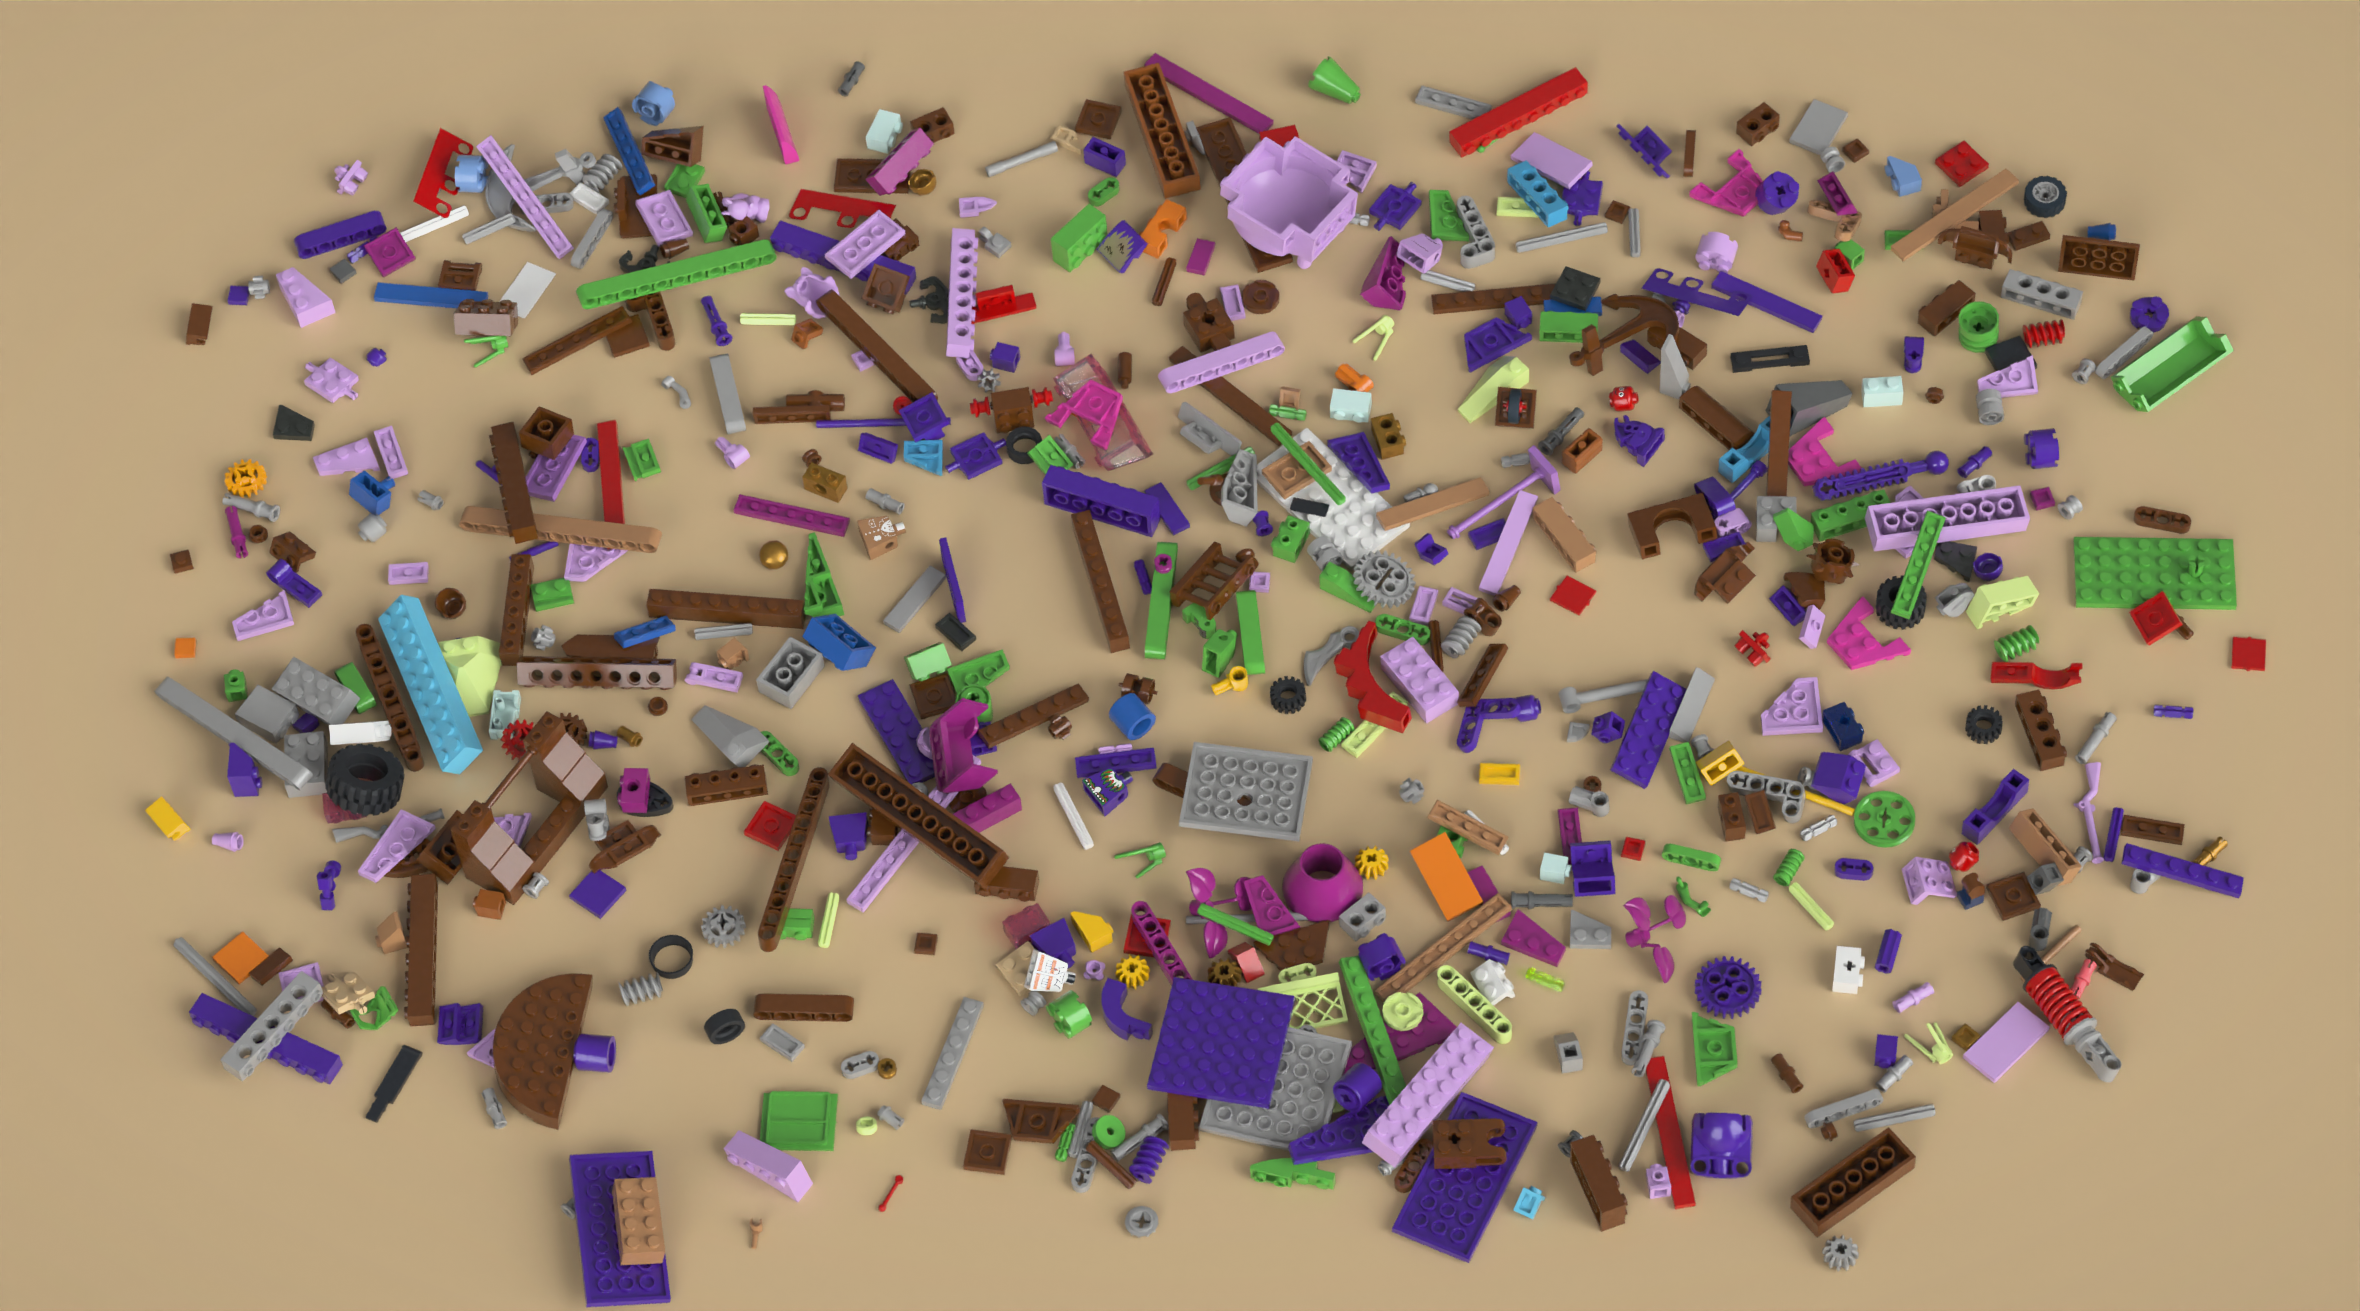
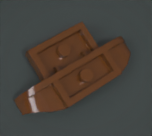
[1938,226,2012,270]
[1694,542,1756,604]
[589,820,661,874]

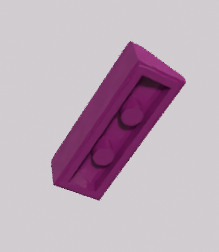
[1817,171,1858,216]

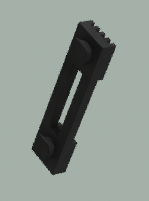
[1730,345,1810,373]

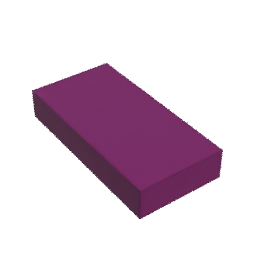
[1186,238,1215,276]

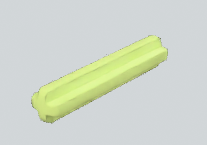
[740,313,796,325]
[1789,882,1834,931]
[818,892,839,948]

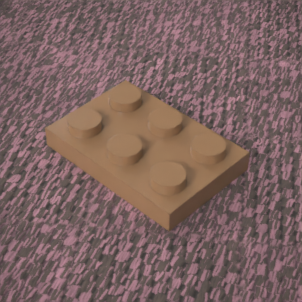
[1262,441,1332,500]

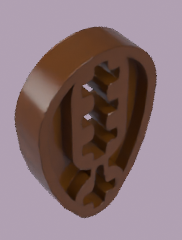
[384,838,431,878]

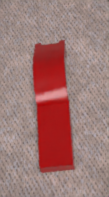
[1990,662,2083,690]

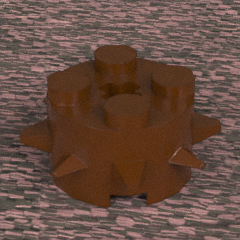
[1806,538,1859,584]

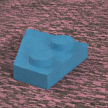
[904,440,943,476]

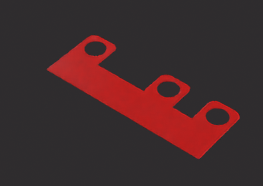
[413,128,473,218]
[789,189,896,228]

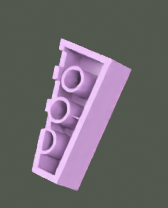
[724,1130,813,1202]

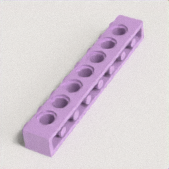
[946,228,978,358]

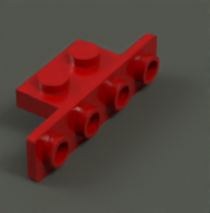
[971,285,1037,324]

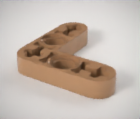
[1807,200,1862,242]

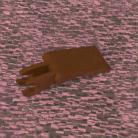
[2085,943,2144,991]

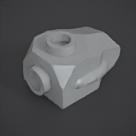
[1935,583,1975,618]

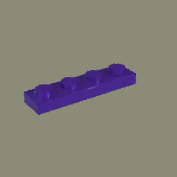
[1075,748,1157,778]

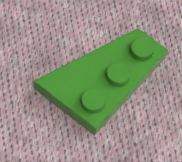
[1429,190,1469,241]
[947,649,1010,694]

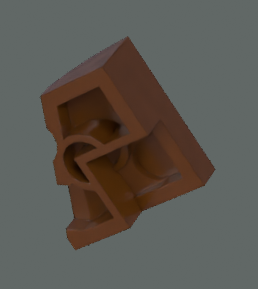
[1783,572,1825,610]

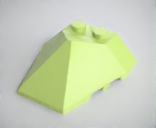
[438,636,502,717]

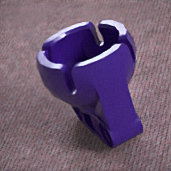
[1690,1113,1753,1179]

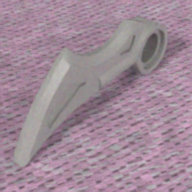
[1304,626,1359,686]

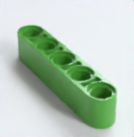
[1236,590,1265,675]

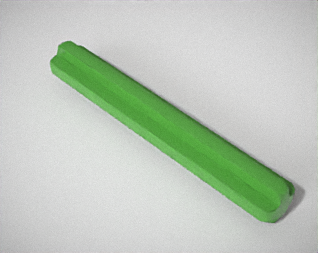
[1186,446,1255,490]
[1197,903,1274,945]

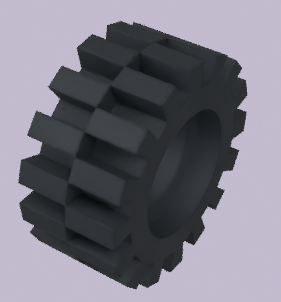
[1270,676,1306,714]
[1965,705,2003,744]

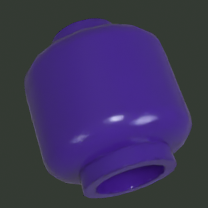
[1513,694,1541,722]

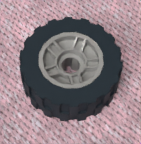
[2024,176,2067,218]

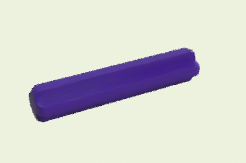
[2103,807,2124,862]

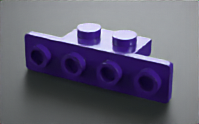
[1616,123,1672,179]

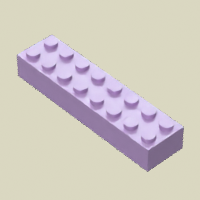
[1865,486,2030,551]
[1362,1023,1494,1168]

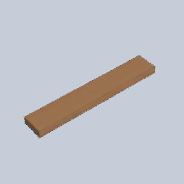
[1376,477,1490,531]

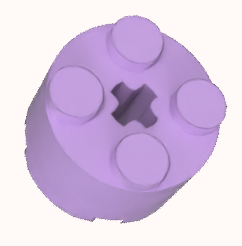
[1695,232,1738,273]

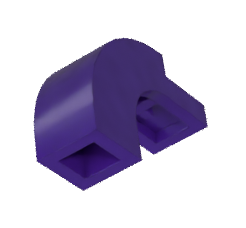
[1101,978,1153,1041]

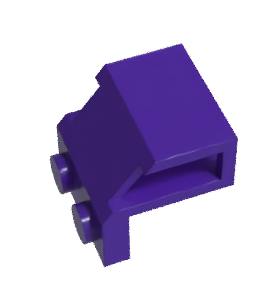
[1570,840,1616,897]

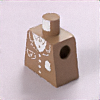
[857,516,906,560]

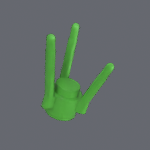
[464,336,508,367]
[1114,842,1166,879]

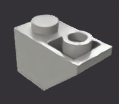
[1553,1032,1583,1074]

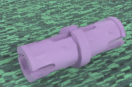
[1892,982,1934,1013]

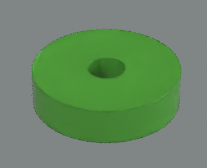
[1092,1115,1125,1149]

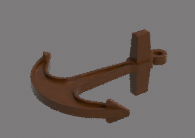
[1569,294,1680,376]

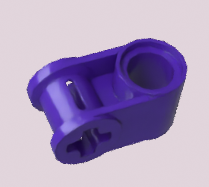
[1904,336,1924,373]

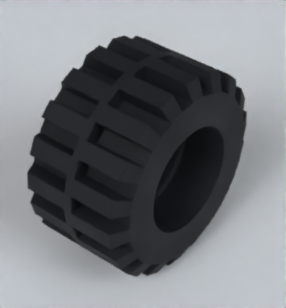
[1876,575,1927,630]

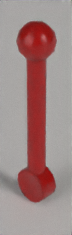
[878,1175,903,1212]

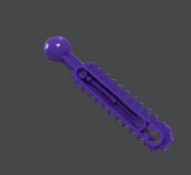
[1812,450,1949,501]

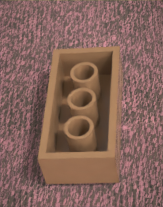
[612,1177,665,1265]

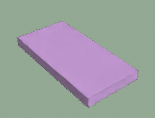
[1511,132,1593,189]
[824,210,905,279]
[1963,1002,2050,1083]

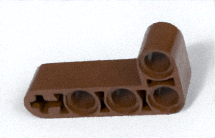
[625,292,676,351]

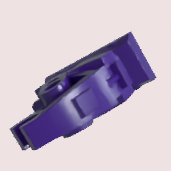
[1614,415,1665,467]

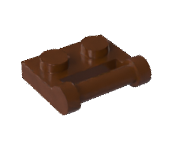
[438,260,482,291]

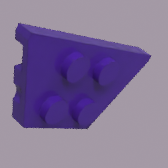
[1464,317,1532,373]

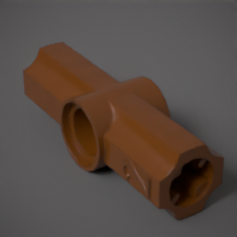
[786,390,845,411]

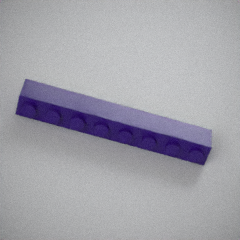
[770,220,916,295]
[189,993,343,1084]

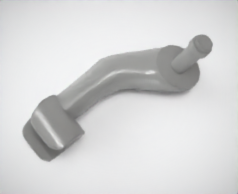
[661,376,691,409]

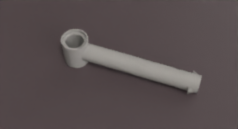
[1559,679,1648,713]

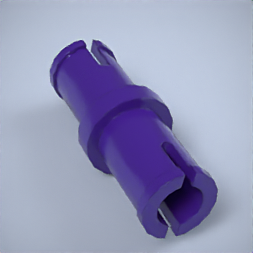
[1957,446,1992,478]
[1467,941,1510,965]

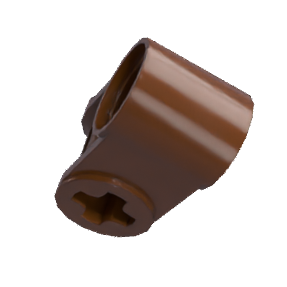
[1464,598,1502,636]

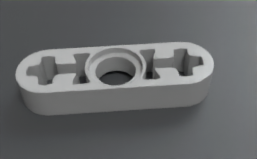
[519,193,574,215]

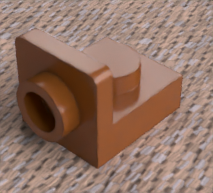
[791,318,824,349]

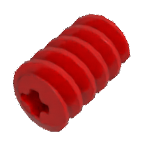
[2022,319,2065,348]

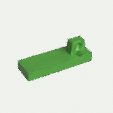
[1669,742,1706,805]

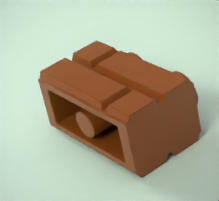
[1562,428,1603,474]

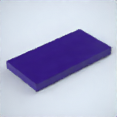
[939,537,966,623]

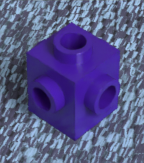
[1591,711,1625,744]

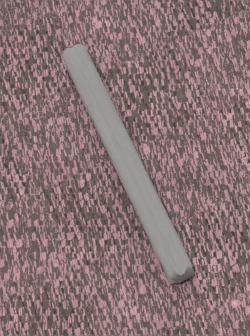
[173,937,257,1016]

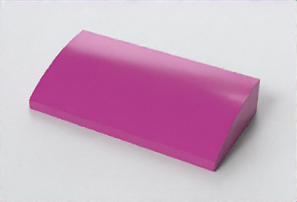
[763,85,800,165]

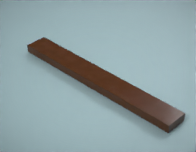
[1169,346,1292,446]

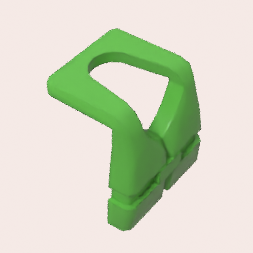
[350,986,398,1030]

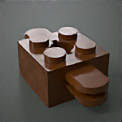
[1183,293,1235,353]

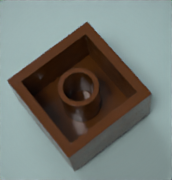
[519,406,574,460]

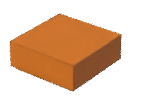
[174,637,197,658]

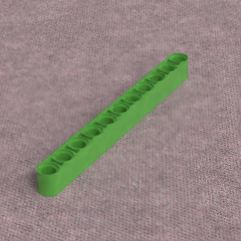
[576,239,777,309]

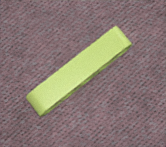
[1437,965,1512,1044]

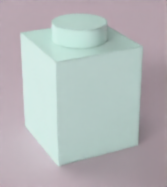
[1540,852,1571,884]

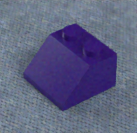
[227,743,262,797]
[1811,752,1866,804]

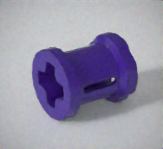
[1252,510,1273,536]

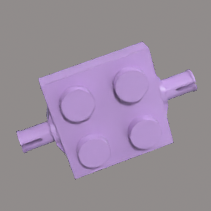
[304,357,359,403]

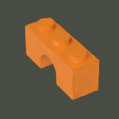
[1139,199,1187,259]

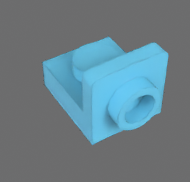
[1513,1186,1546,1219]

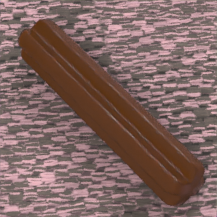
[1152,257,1177,306]
[1428,620,1444,672]
[1086,1140,1137,1189]

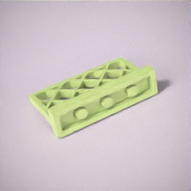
[1257,972,1348,1029]

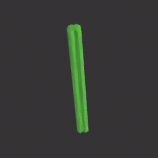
[1270,423,1346,506]

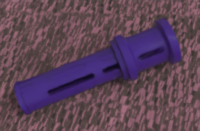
[701,296,733,346]

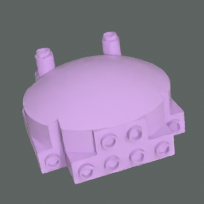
[1220,136,1358,269]

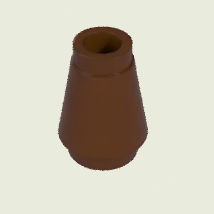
[660,239,689,259]
[1493,585,1521,612]

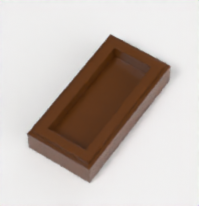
[1744,790,1776,834]
[249,947,293,986]

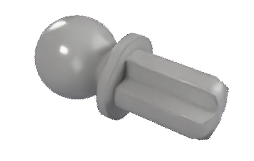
[1404,483,1438,503]

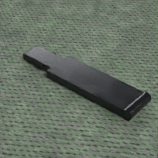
[366,1045,423,1123]

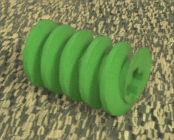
[1994,625,2039,662]

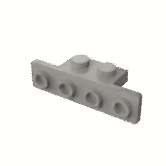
[1178,402,1242,456]

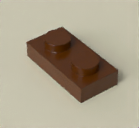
[2008,221,2050,251]

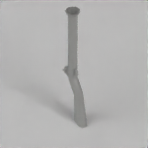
[332,808,445,843]

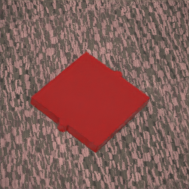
[1550,575,1596,616]
[2231,636,2266,671]

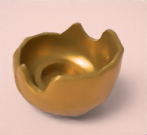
[908,169,937,196]
[759,541,789,570]

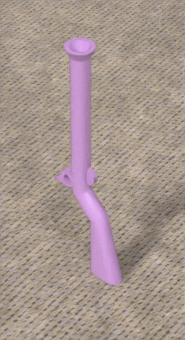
[2074,762,2104,864]

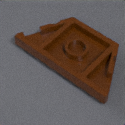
[1254,920,1329,971]
[1002,1099,1081,1144]

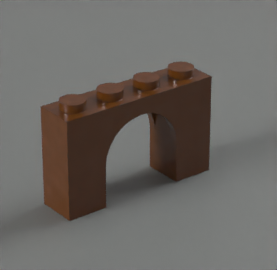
[1627,493,1717,560]

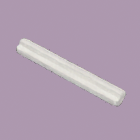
[400,206,469,242]
[1053,782,1094,850]

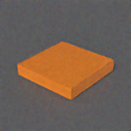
[212,932,269,984]

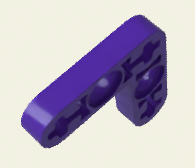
[1457,698,1522,753]

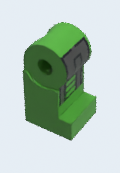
[1182,603,1216,639]

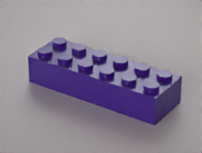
[1042,465,1161,537]

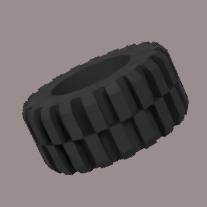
[325,743,405,816]

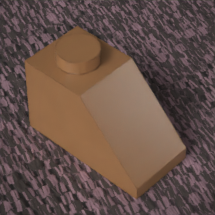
[375,911,407,954]

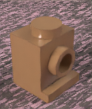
[717,637,750,670]

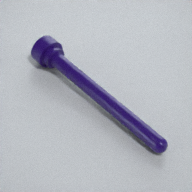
[1711,460,1768,521]

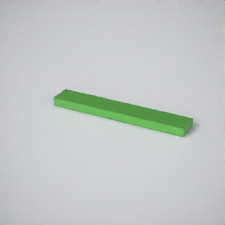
[1891,511,1946,619]

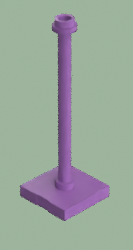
[1447,445,1561,540]

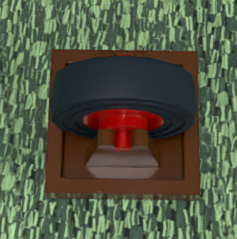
[1495,387,1537,429]

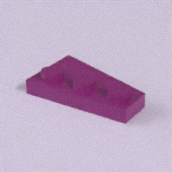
[1243,875,1300,936]
[1501,909,1566,967]

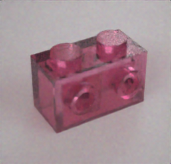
[1002,903,1050,949]

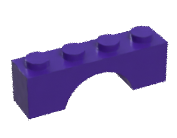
[1961,768,2029,845]

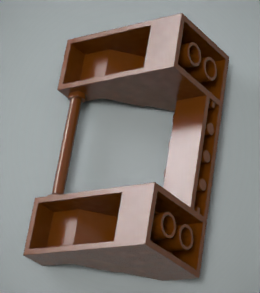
[451,711,608,905]

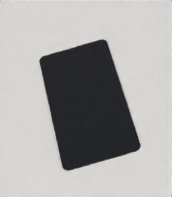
[1290,497,1329,517]

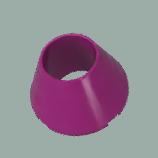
[1282,843,1363,923]

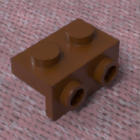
[269,531,316,573]

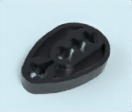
[617,782,673,817]

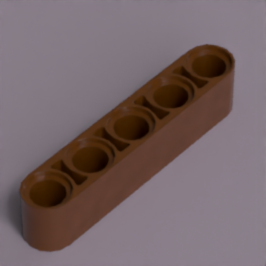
[753,993,854,1022]

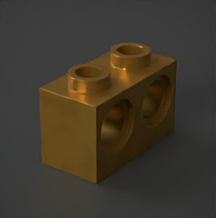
[1370,413,1406,460]

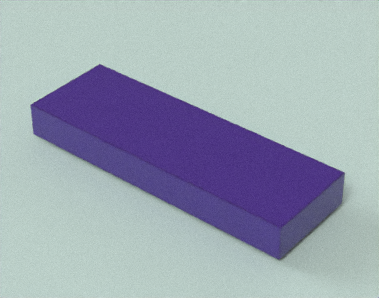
[1144,482,1190,536]

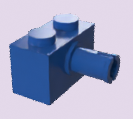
[349,470,395,515]

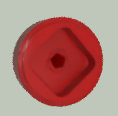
[893,396,912,416]

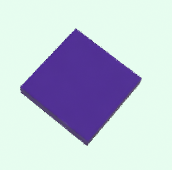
[569,870,627,919]

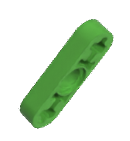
[1375,614,1430,645]
[761,731,799,776]
[1661,844,1721,871]

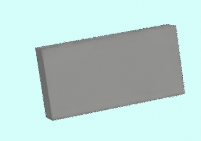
[760,1023,805,1062]

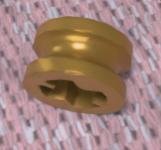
[878,1058,897,1079]

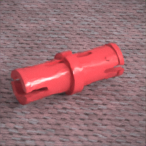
[2071,959,2097,1000]

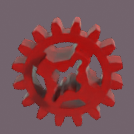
[500,719,534,762]

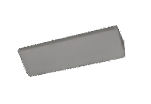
[1669,667,1715,743]

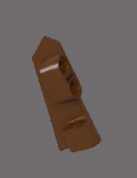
[561,634,660,659]

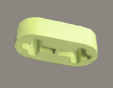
[1278,963,1317,984]

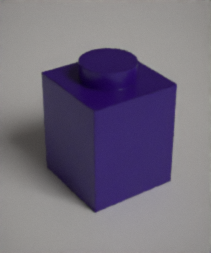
[1505,296,1532,330]
[990,342,1020,373]
[1874,1034,1898,1069]

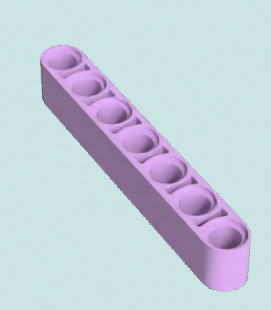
[1158,332,1285,393]

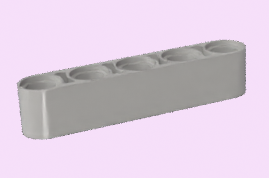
[709,353,746,434]

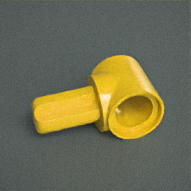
[1211,666,1249,695]

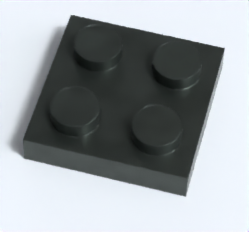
[1550,266,1601,311]

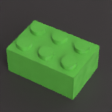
[1051,204,1108,272]

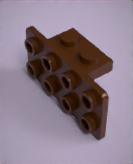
[614,174,657,238]

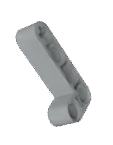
[1457,196,1495,269]
[1727,771,1806,823]

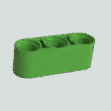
[334,662,377,714]

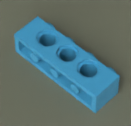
[1507,160,1568,228]

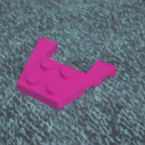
[1689,149,1763,217]
[1045,380,1123,450]
[1788,417,1862,486]
[1827,597,1911,670]

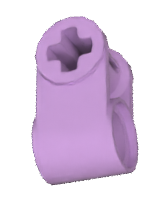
[1714,508,1752,539]

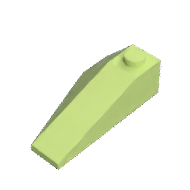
[1458,356,1529,423]

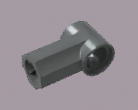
[2029,907,2052,951]

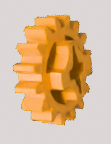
[224,459,267,498]

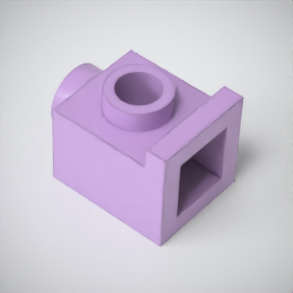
[1646,1164,1671,1199]

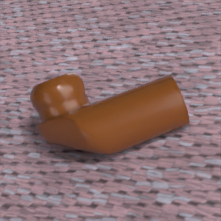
[1778,220,1803,242]

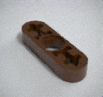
[1683,130,1696,177]
[2134,506,2191,534]
[1394,1139,1433,1193]

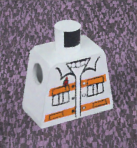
[1024,949,1076,992]

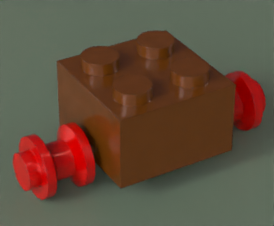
[970,387,1053,433]

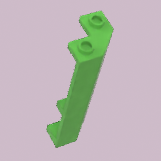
[2111,316,2234,412]

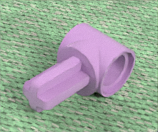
[1055,332,1075,366]
[715,437,750,469]

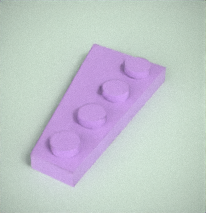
[358,809,436,883]

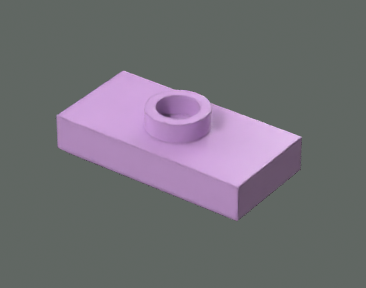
[1799,605,1826,649]

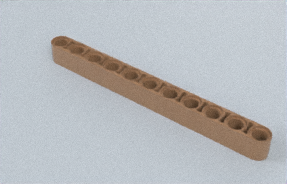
[459,506,662,553]

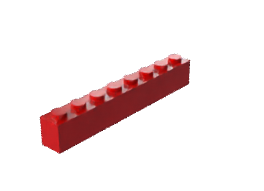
[1449,67,1588,158]

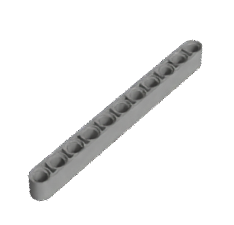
[154,676,313,791]

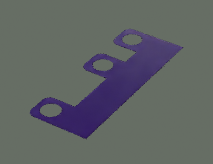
[1641,268,1752,316]

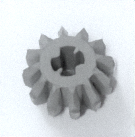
[1822,1235,1859,1272]

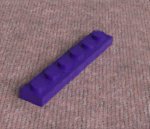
[2121,843,2244,898]

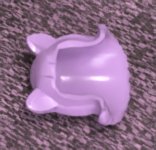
[784,267,840,319]

